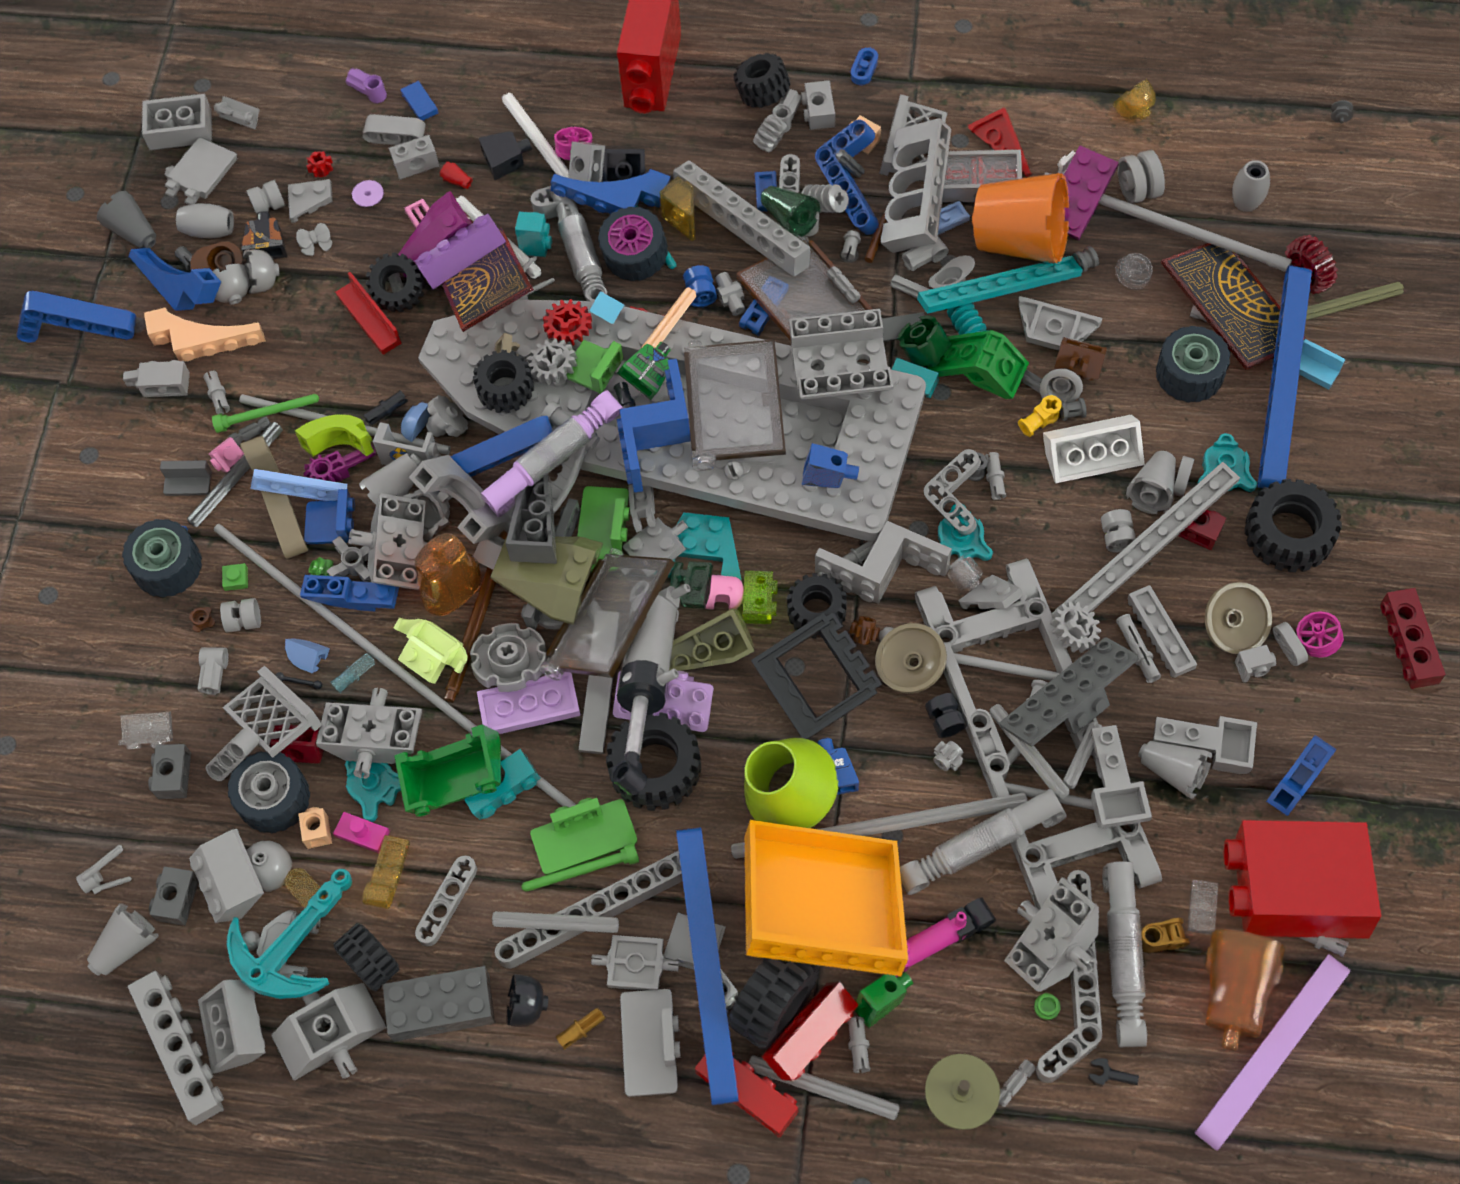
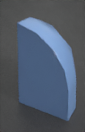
[401,402,430,442]
[285,639,330,673]

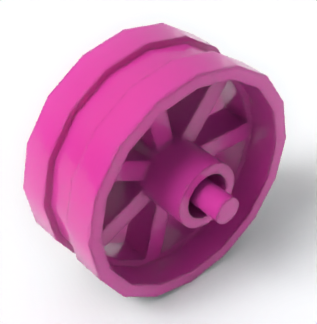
[554,127,592,160]
[1296,611,1344,658]

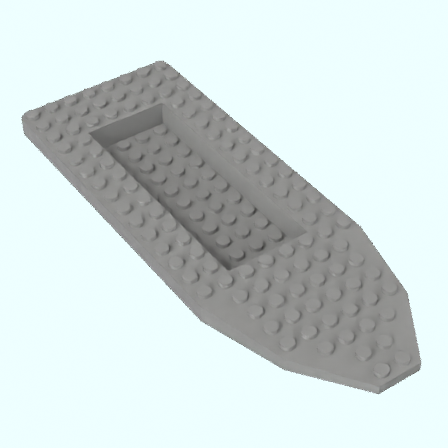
[418,300,926,542]

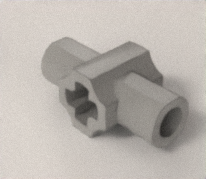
[715,272,745,316]

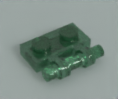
[670,561,713,609]

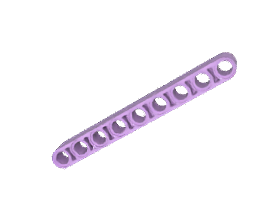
[1195,954,1351,1151]

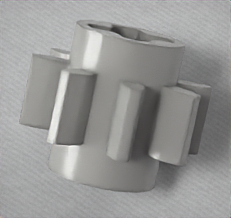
[933,741,963,771]

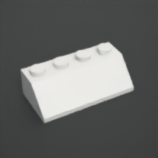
[1043,415,1145,483]

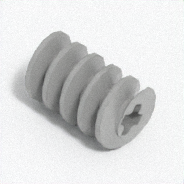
[801,185,849,213]

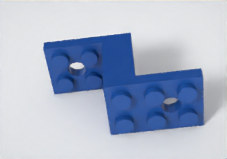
[616,358,691,493]

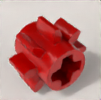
[306,151,333,178]

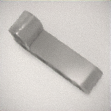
[778,154,819,236]

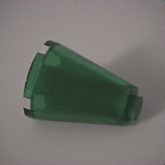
[761,186,820,237]

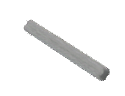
[990,704,1070,800]
[492,911,619,933]

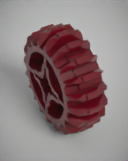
[1285,235,1338,294]

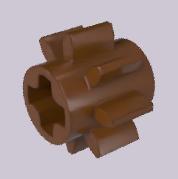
[849,616,880,645]

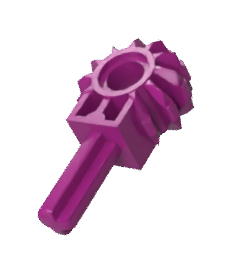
[303,446,376,482]

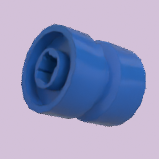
[683,265,717,307]

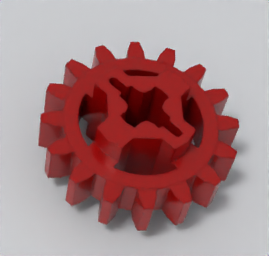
[543,299,592,346]

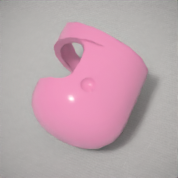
[705,575,744,610]

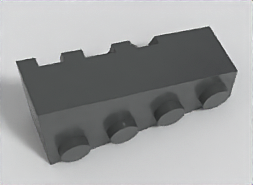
[506,474,557,564]

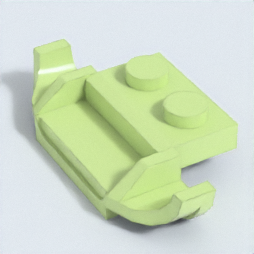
[394,618,467,684]

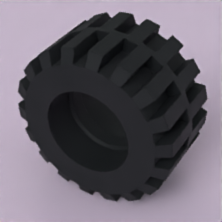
[734,53,791,108]
[366,253,425,312]
[473,350,534,413]
[787,573,847,639]
[333,923,400,991]

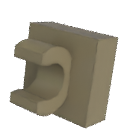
[495,333,520,356]

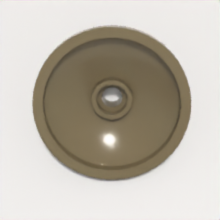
[1205,582,1272,654]
[875,623,947,693]

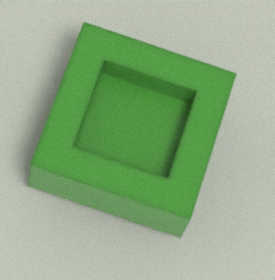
[222,564,248,591]

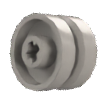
[1118,150,1165,204]

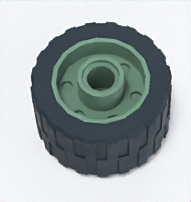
[1156,326,1230,403]
[122,519,202,597]

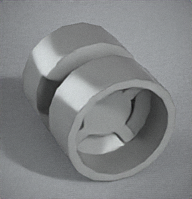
[246,180,285,215]
[1101,509,1136,552]
[220,598,261,633]

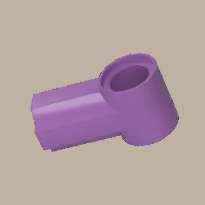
[346,68,387,103]

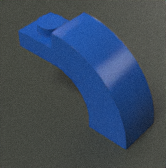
[1267,735,1337,816]

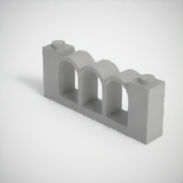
[881,118,951,253]

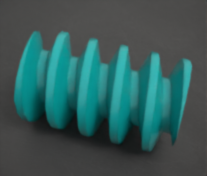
[947,303,988,335]

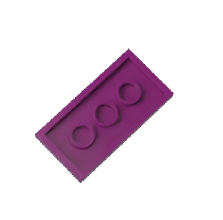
[1064,145,1119,240]

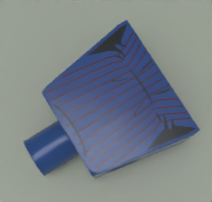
[802,443,859,488]

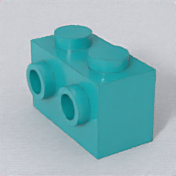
[515,212,552,257]

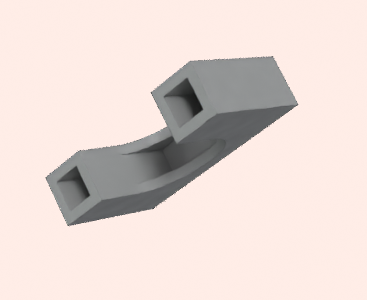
[409,455,512,544]

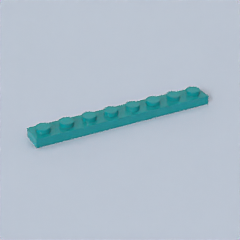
[917,256,1083,314]

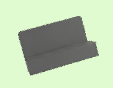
[160,460,212,496]

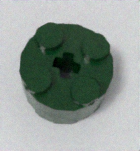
[898,315,952,367]

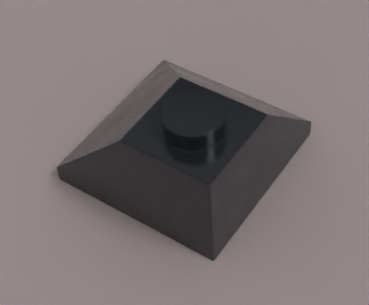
[602,146,645,182]

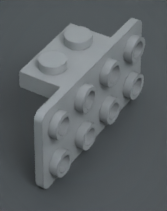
[620,989,681,1097]

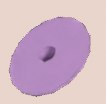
[352,180,384,207]

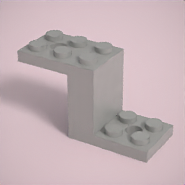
[815,521,952,604]

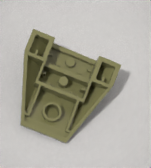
[491,536,603,625]

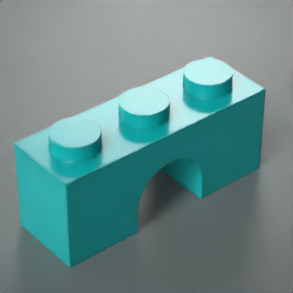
[464,749,541,820]

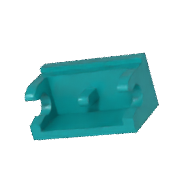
[891,358,939,398]

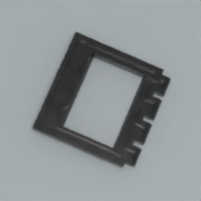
[751,612,882,739]

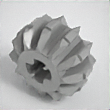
[754,114,787,152]

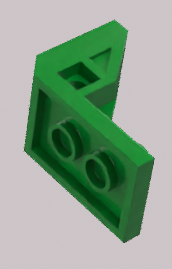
[927,330,1029,399]

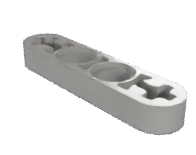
[415,856,477,946]

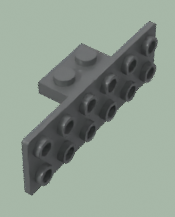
[1000,637,1139,746]

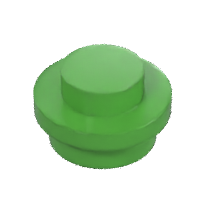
[1034,993,1061,1020]

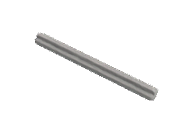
[748,1056,899,1120]

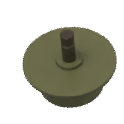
[925,1054,1000,1130]

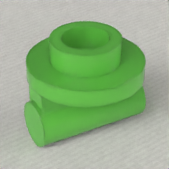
[309,557,334,576]

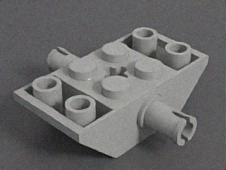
[348,493,444,590]
[316,688,422,778]
[1004,877,1099,992]
[271,983,387,1081]

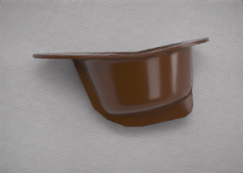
[190,241,243,272]

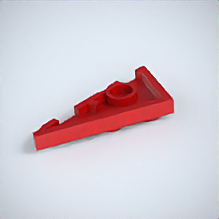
[968,107,1032,177]

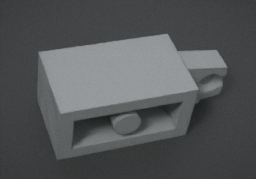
[123,360,190,397]

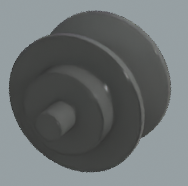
[1331,100,1353,123]

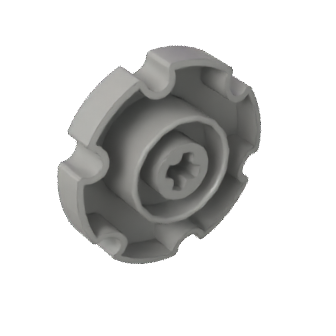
[470,623,547,692]

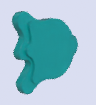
[1197,433,1257,492]
[938,504,993,563]
[345,761,401,822]

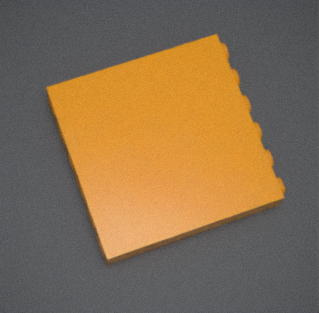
[744,820,908,976]

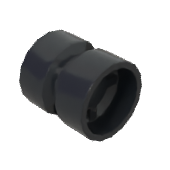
[925,693,967,738]

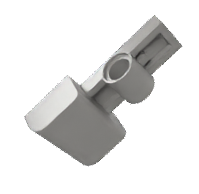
[1153,716,1257,774]
[1091,725,1152,829]

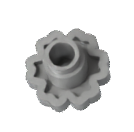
[426,395,468,437]

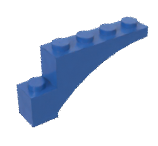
[550,169,670,214]
[129,248,221,311]

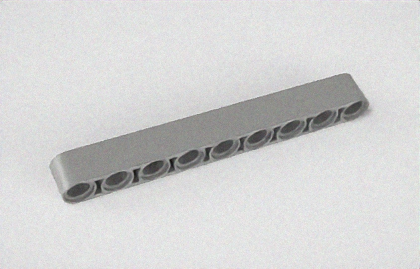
[495,851,683,969]

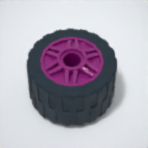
[598,206,668,281]

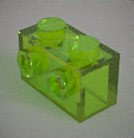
[743,571,778,624]

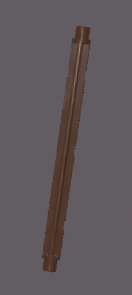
[444,532,508,703]

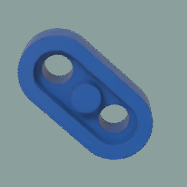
[851,48,878,85]

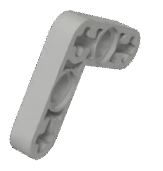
[924,449,981,535]

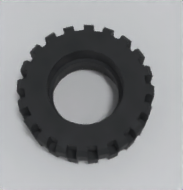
[1244,479,1342,572]
[606,712,701,811]
[729,958,819,1049]

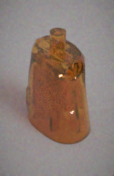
[415,533,482,616]
[1205,929,1285,1051]

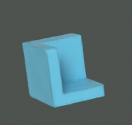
[589,291,625,324]

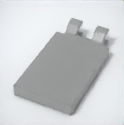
[165,137,237,205]

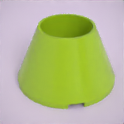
[744,738,839,828]

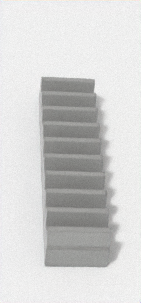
[1127,585,1197,678]

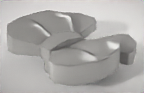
[296,223,333,256]

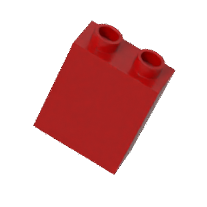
[617,0,681,113]
[1223,820,1381,939]

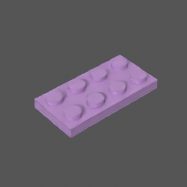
[477,672,581,734]

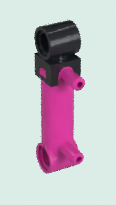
[895,897,996,977]

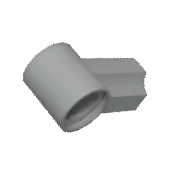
[773,89,802,132]
[902,236,949,271]
[198,647,228,695]

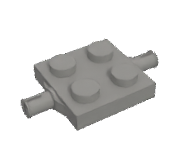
[620,518,688,579]
[591,935,679,991]

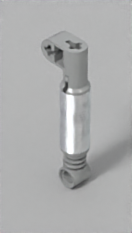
[531,186,607,301]
[900,788,1067,895]
[1102,862,1147,1047]

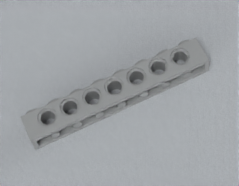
[673,160,810,277]

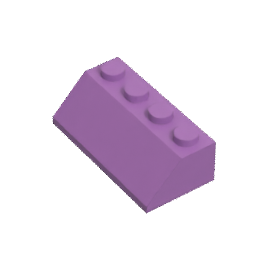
[415,214,506,289]

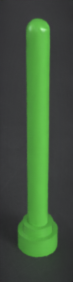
[212,394,319,433]
[522,843,640,892]

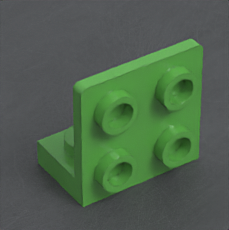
[566,340,624,394]

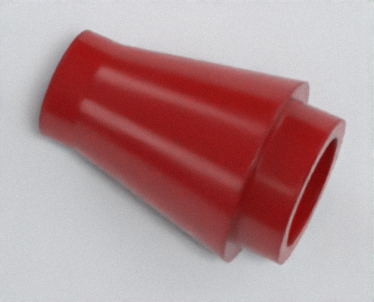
[440,162,473,190]

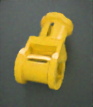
[1018,395,1062,437]

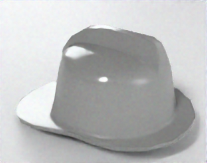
[929,255,975,289]

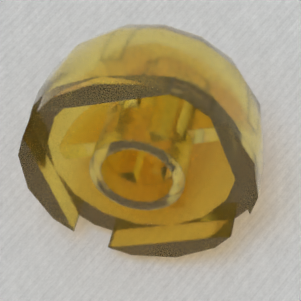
[1113,79,1156,120]

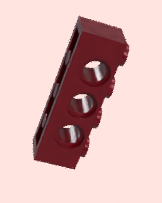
[1380,588,1446,689]

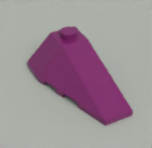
[398,191,472,278]

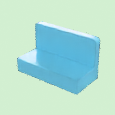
[1299,339,1345,390]

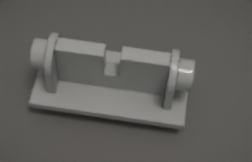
[214,96,259,129]

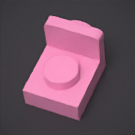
[209,437,244,473]

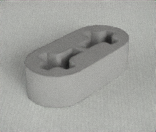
[1174,456,1194,498]
[1273,622,1308,666]

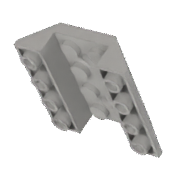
[789,309,893,400]

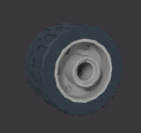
[228,751,310,833]

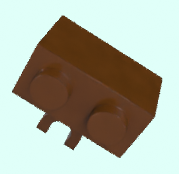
[1054,337,1107,380]

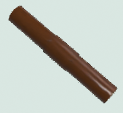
[864,213,888,263]

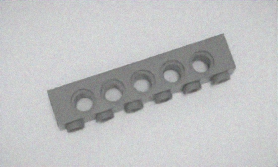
[128,971,224,1126]

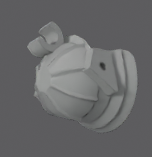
[402,489,453,541]

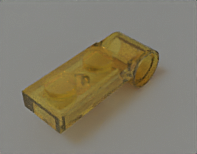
[362,835,410,909]

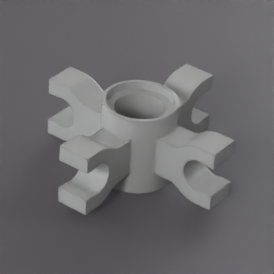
[327,536,371,582]

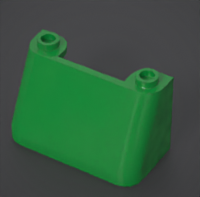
[394,724,501,817]

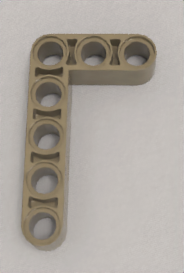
[241,435,308,559]

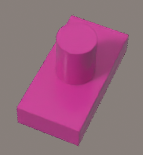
[333,812,390,853]

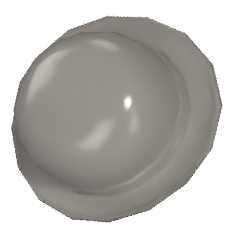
[1040,368,1083,403]

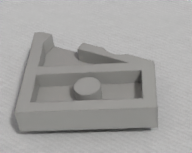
[288,179,333,223]
[958,575,1023,609]

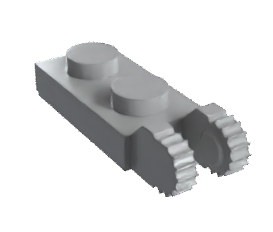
[628,484,656,532]

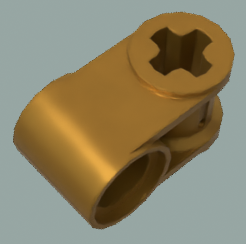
[1141,918,1190,953]

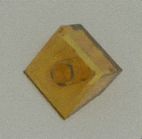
[659,176,695,242]

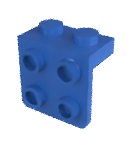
[304,489,355,544]

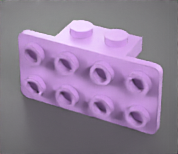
[613,671,714,732]

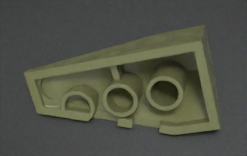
[669,609,755,671]

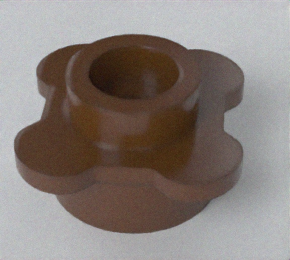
[189,607,215,632]

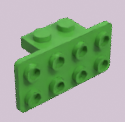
[577,486,630,573]
[530,798,638,875]

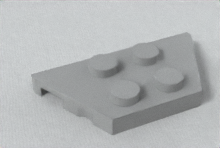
[1018,296,1102,351]

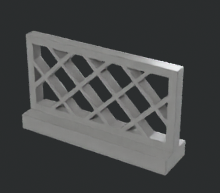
[879,95,947,181]
[223,666,322,758]

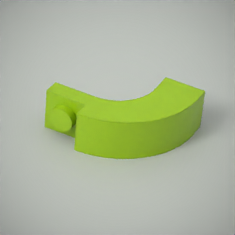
[295,415,374,457]

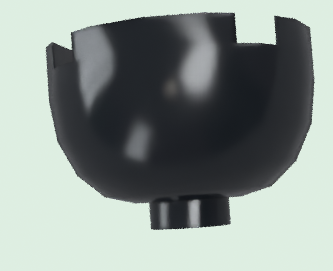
[506,974,548,1027]

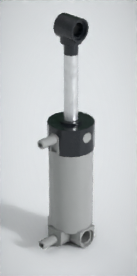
[611,582,690,796]

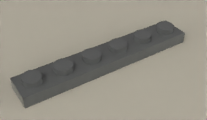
[521,498,581,630]

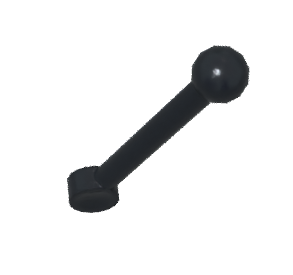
[275,672,322,690]

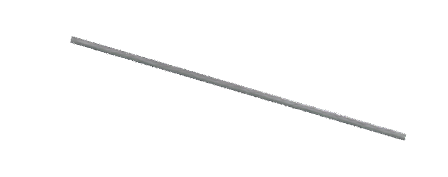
[214,524,576,807]

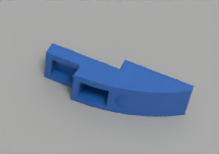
[300,575,399,612]

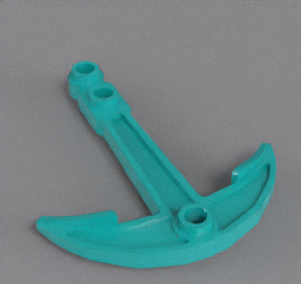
[227,869,352,999]

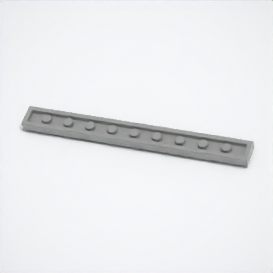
[1053,462,1240,613]

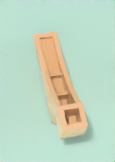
[144,308,265,361]

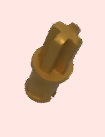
[555,1008,605,1050]

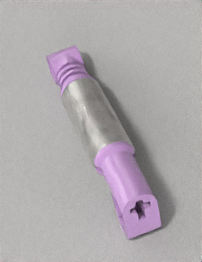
[481,390,623,517]

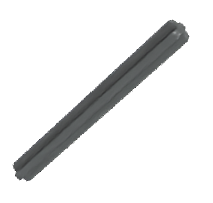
[187,422,283,527]

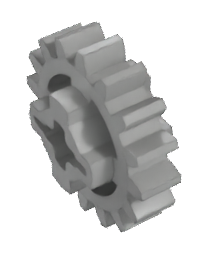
[527,338,577,385]
[1050,601,1101,653]

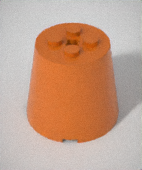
[972,173,1069,263]

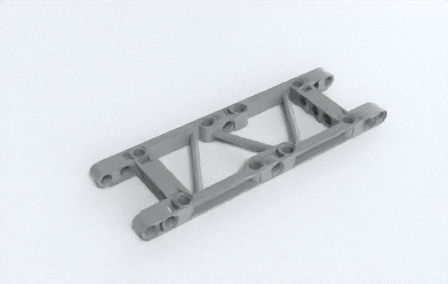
[915,558,1162,910]

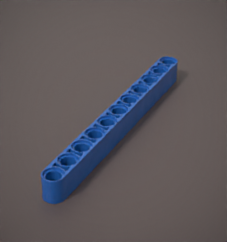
[1257,265,1312,489]
[676,827,739,1105]

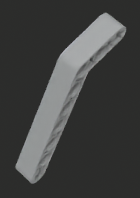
[1035,870,1102,1083]

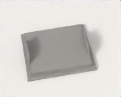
[663,913,726,970]

